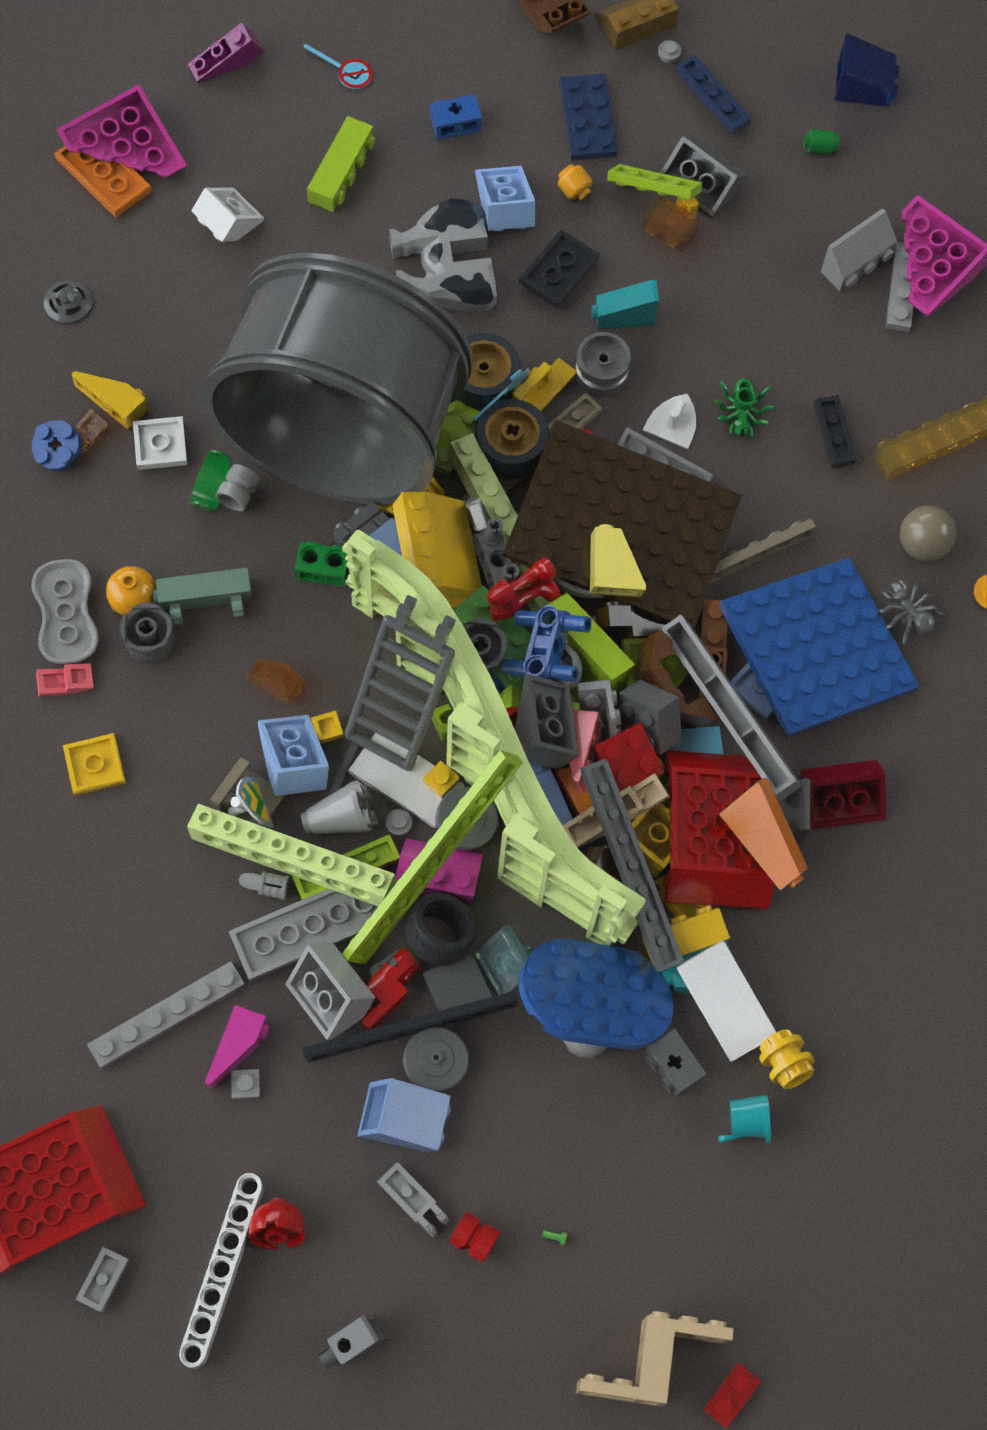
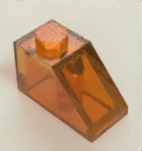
[244,658,306,702]

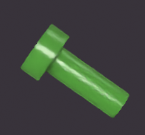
[542,1230,568,1246]

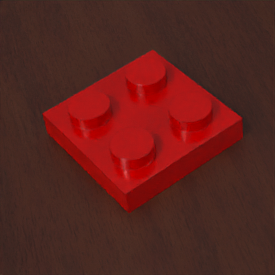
[592,723,663,792]

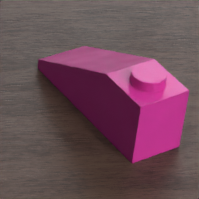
[205,1005,270,1089]

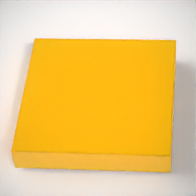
[63,733,126,796]

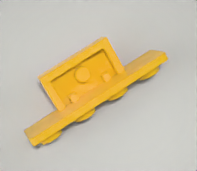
[512,358,576,412]

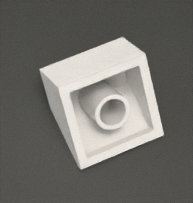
[192,188,264,242]

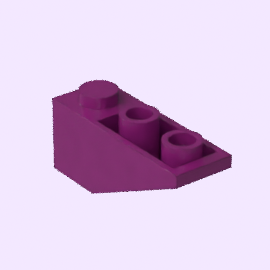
[188,23,264,83]

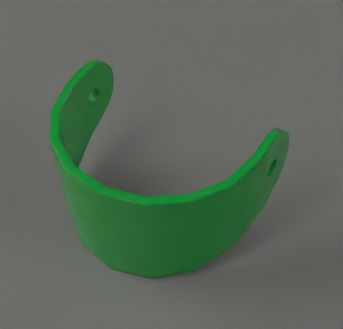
[189,450,231,513]

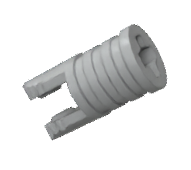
[238,871,290,900]

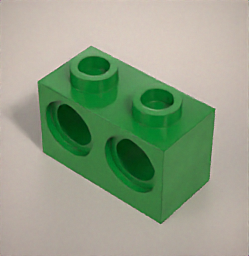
[295,541,349,587]

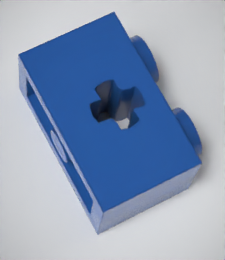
[430,94,482,140]

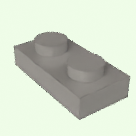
[76,1247,129,1313]

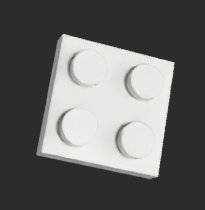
[133,416,188,470]

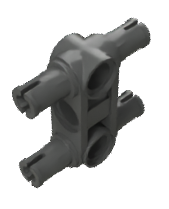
[473,518,521,594]

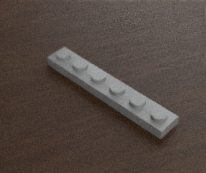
[87,961,245,1069]

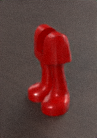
[486,557,561,621]

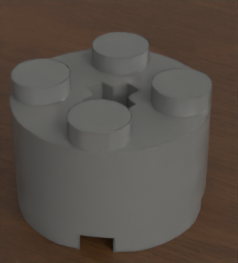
[120,603,175,662]
[463,618,507,674]

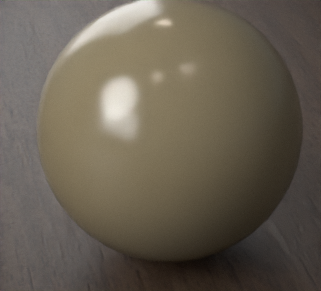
[900,505,957,562]

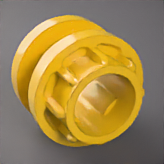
[759,1030,815,1089]

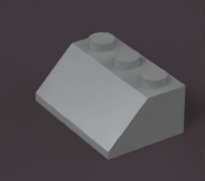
[821,208,897,291]
[285,942,375,1040]

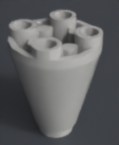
[301,780,378,834]

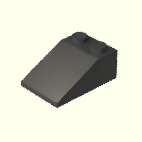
[515,674,579,769]

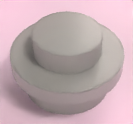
[658,40,681,63]
[386,809,412,836]

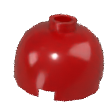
[249,1198,305,1250]

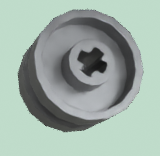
[575,332,631,396]

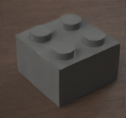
[619,679,681,755]

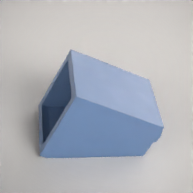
[357,1078,451,1152]

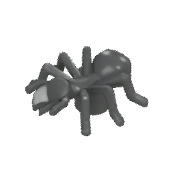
[877,579,944,645]

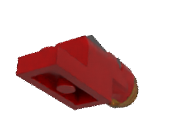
[361,946,423,1030]

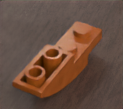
[698,599,727,698]

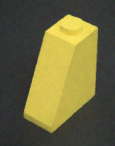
[590,524,646,597]

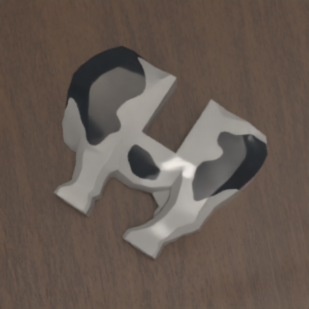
[389,199,497,313]

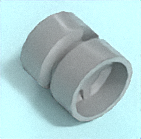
[215,464,260,512]

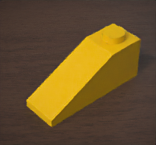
[71,371,148,429]

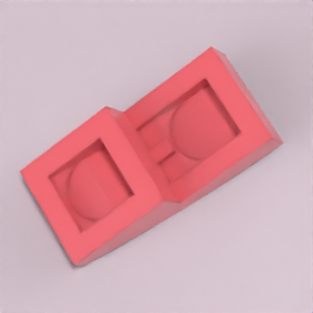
[36,664,94,697]

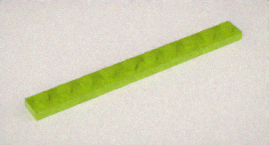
[342,750,523,964]

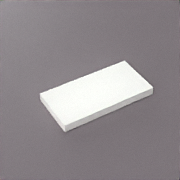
[348,733,464,829]
[676,940,776,1062]

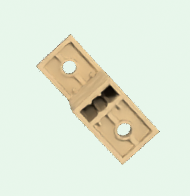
[576,1311,734,1407]

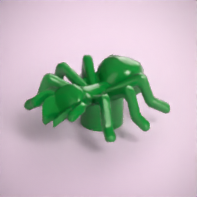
[714,378,774,437]

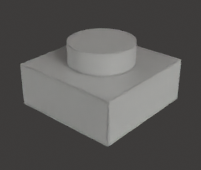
[231,1069,260,1100]

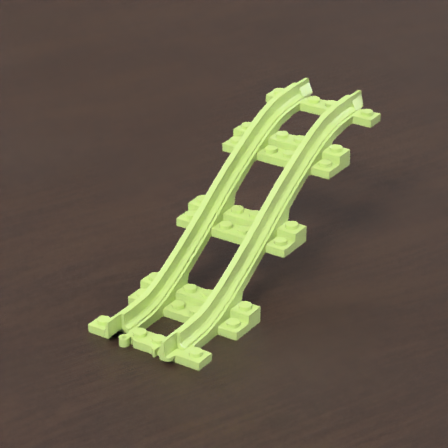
[342,530,646,946]

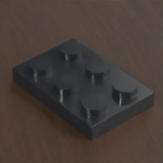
[519,229,600,309]

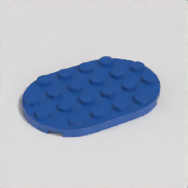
[519,939,674,1050]

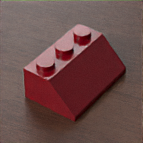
[801,760,886,830]

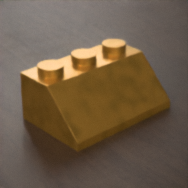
[595,0,679,50]

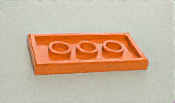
[54,146,152,218]

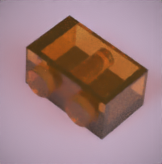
[642,195,700,252]

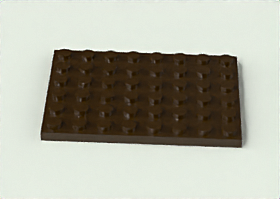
[502,419,742,629]

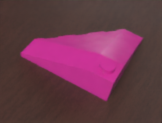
[56,84,187,178]
[902,195,987,317]

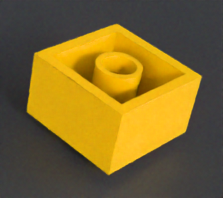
[632,803,670,878]

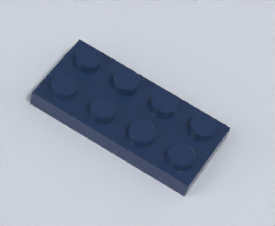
[559,73,618,160]

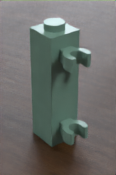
[152,567,252,626]

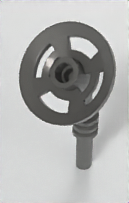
[43,280,92,324]

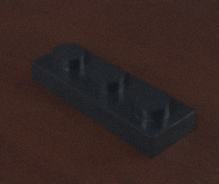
[813,395,857,468]

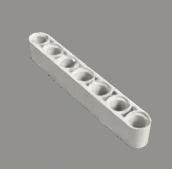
[179,1173,264,1369]

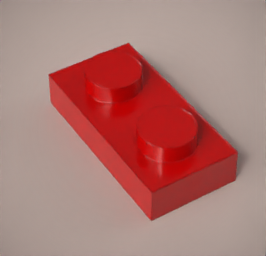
[703,1363,761,1429]

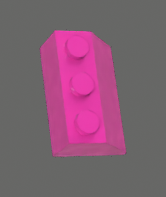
[395,838,483,905]

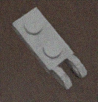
[377,1162,450,1238]

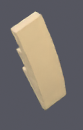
[562,773,670,848]

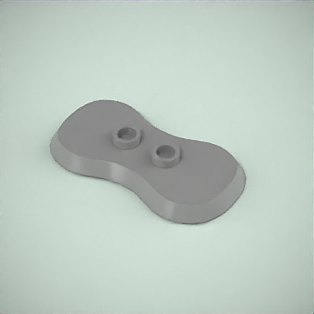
[31,559,99,664]

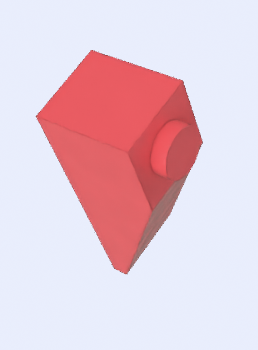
[569,709,604,794]

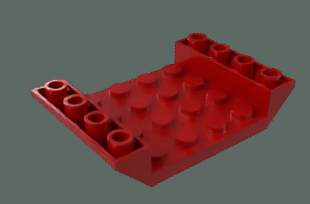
[663,750,775,910]
[0,1104,146,1277]

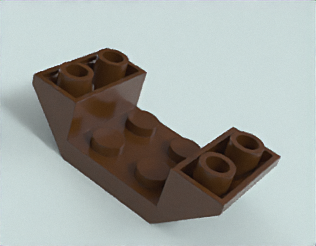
[517,0,591,33]
[634,629,717,728]

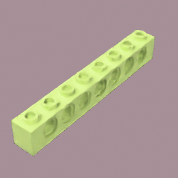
[187,804,396,907]

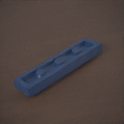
[676,54,751,135]

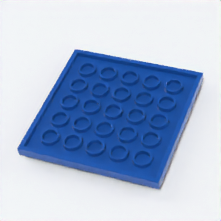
[719,558,920,737]

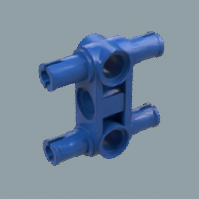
[502,605,592,682]

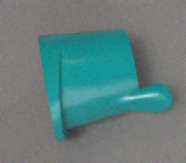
[718,1095,771,1144]

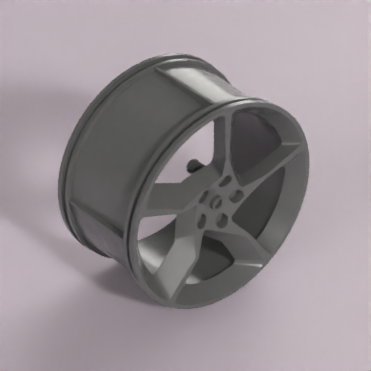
[201,253,474,504]

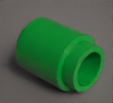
[803,129,839,155]

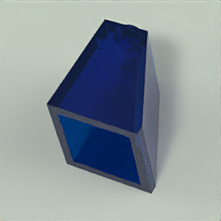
[834,34,899,107]

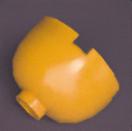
[106,566,157,617]

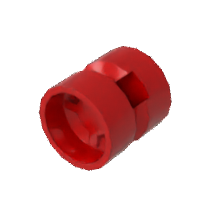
[449,1211,501,1264]

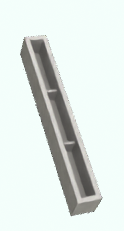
[661,614,802,801]

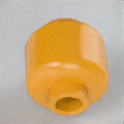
[558,164,593,201]

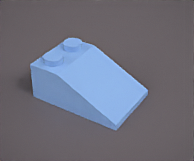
[475,166,535,232]
[258,715,329,796]

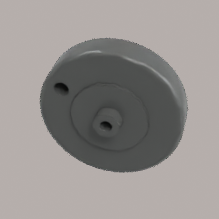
[435,787,499,851]
[403,1027,469,1093]

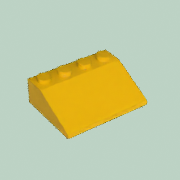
[392,492,482,598]

